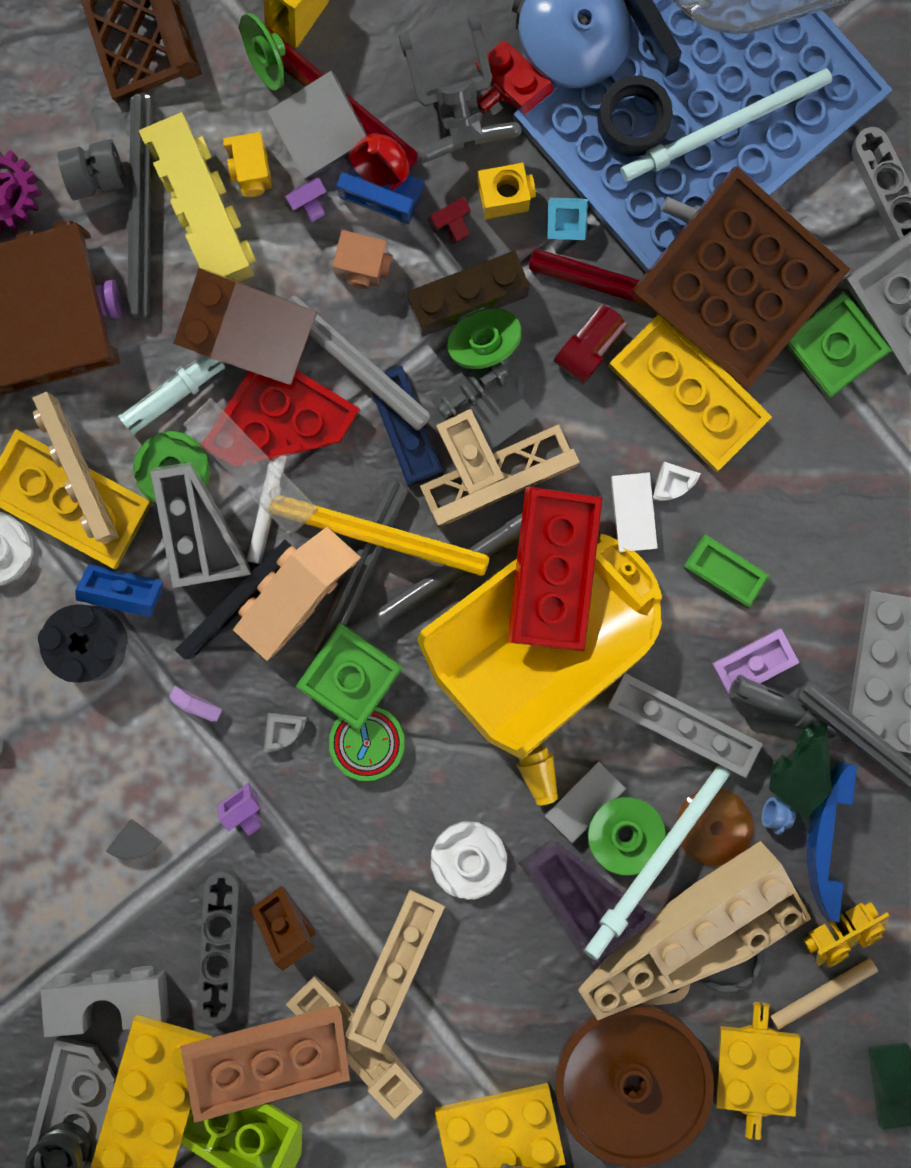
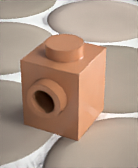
[332,230,393,289]

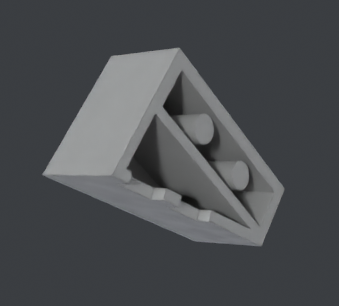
[150,462,251,588]

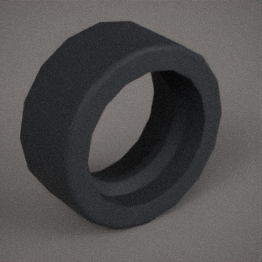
[597,75,673,157]

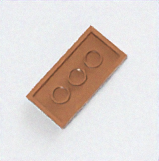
[180,1005,350,1123]

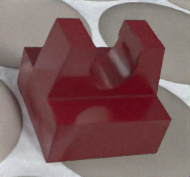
[428,197,471,244]

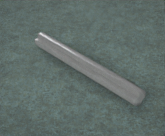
[288,296,430,430]

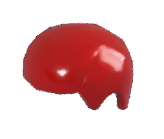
[349,133,410,191]

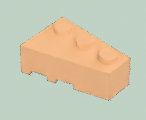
[233,527,361,661]

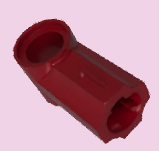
[553,304,627,385]

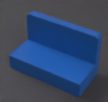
[336,164,425,225]

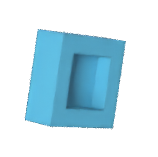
[547,197,588,240]

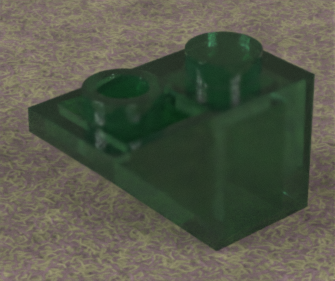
[769,721,832,819]

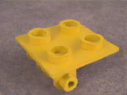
[803,902,890,967]

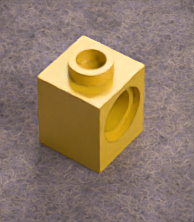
[478,163,536,219]

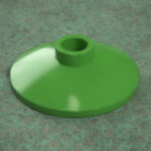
[240,13,286,90]
[447,309,522,369]
[588,797,666,875]

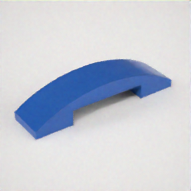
[807,762,857,923]

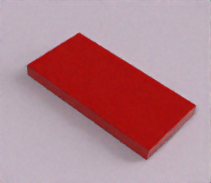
[507,487,603,652]

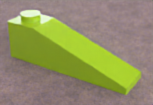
[181,1103,302,1168]

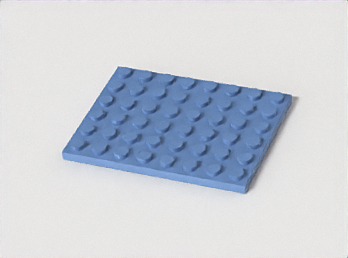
[513,0,893,272]

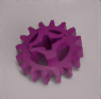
[0,150,42,235]

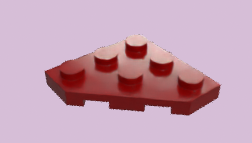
[202,371,361,468]

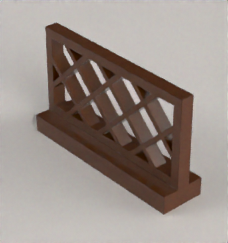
[81,0,202,103]

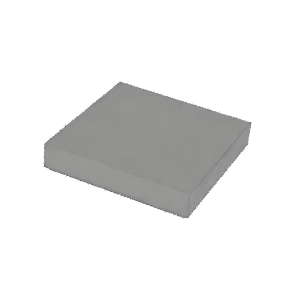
[267,71,367,181]

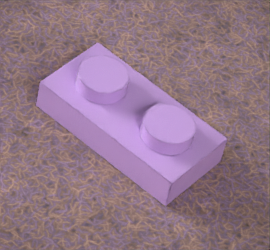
[711,629,799,698]

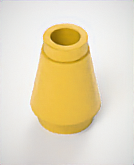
[516,745,558,806]

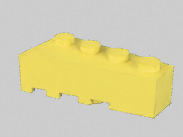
[138,112,256,282]

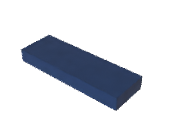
[371,366,443,486]

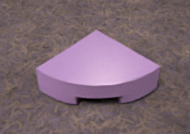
[169,686,222,722]

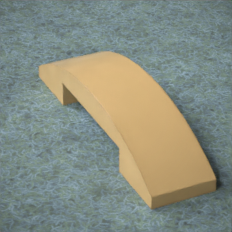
[286,975,423,1120]

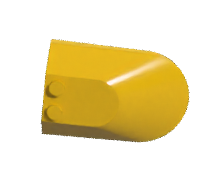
[417,534,662,759]

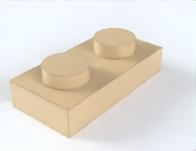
[436,409,504,495]

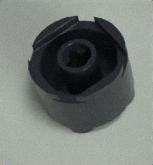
[38,604,128,683]

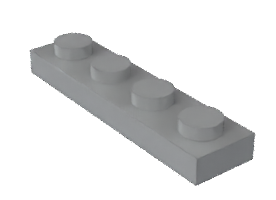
[606,673,763,778]

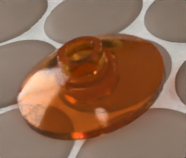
[676,788,753,865]

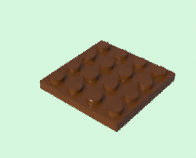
[632,166,850,390]

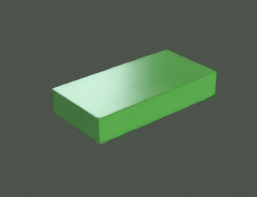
[683,534,770,608]

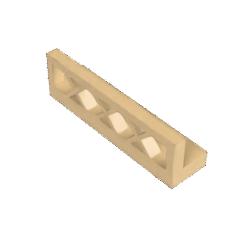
[420,424,580,528]

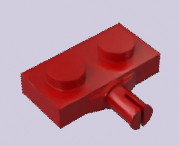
[475,40,554,115]

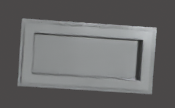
[544,760,626,843]

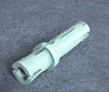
[118,355,225,436]

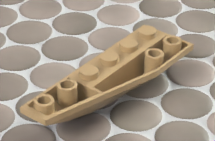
[578,841,811,1020]

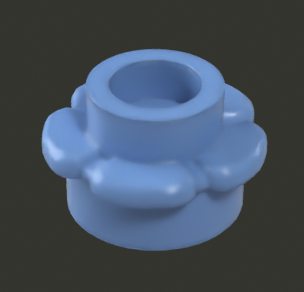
[761,797,796,835]

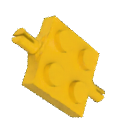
[715,1002,800,1140]

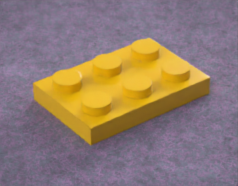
[435,1083,566,1168]

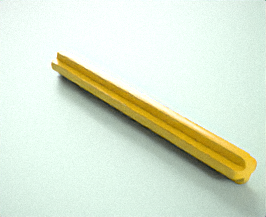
[270,495,489,576]

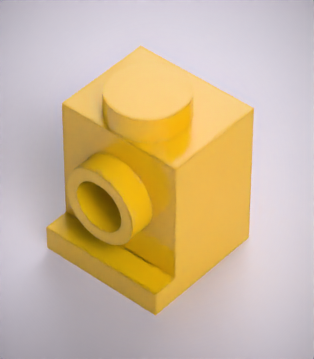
[223,132,273,197]

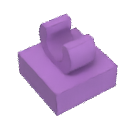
[283,178,327,222]
[217,783,262,836]

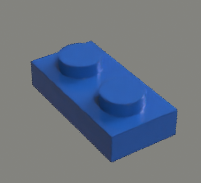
[75,564,163,617]

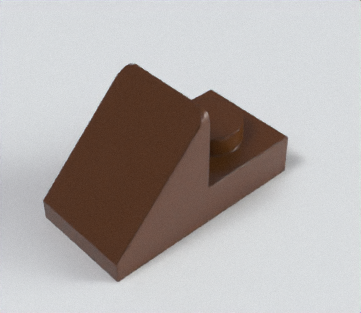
[250,886,315,971]

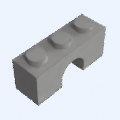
[40,966,170,1037]

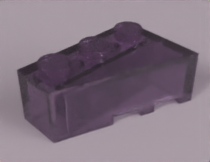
[518,841,657,965]

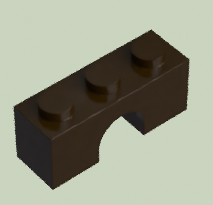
[407,250,529,337]

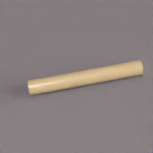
[770,958,878,1030]

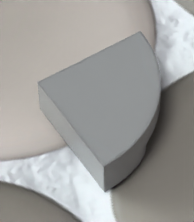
[264,713,307,752]

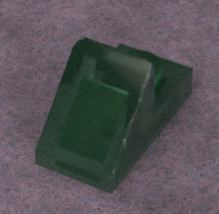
[868,1043,911,1130]

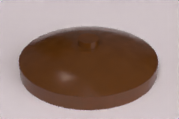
[555,1004,714,1167]

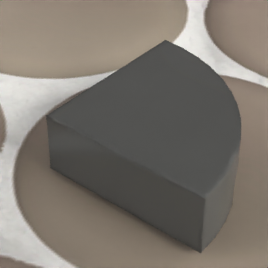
[106,819,162,859]

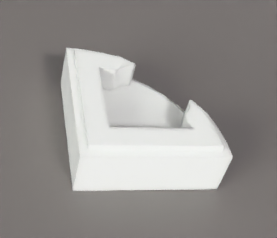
[652,462,701,501]

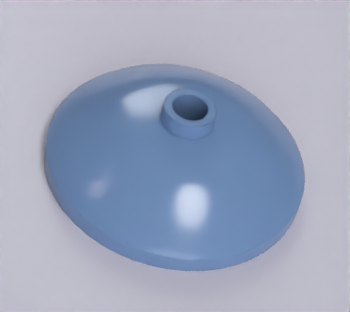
[518,0,631,88]

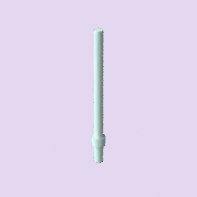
[620,68,832,182]
[584,765,730,961]

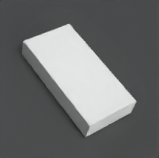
[611,472,657,552]

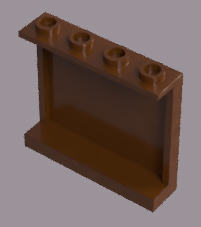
[0,221,121,396]

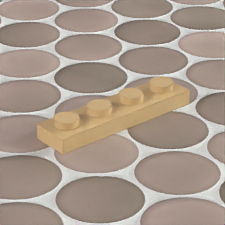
[32,392,119,544]
[344,889,445,1053]

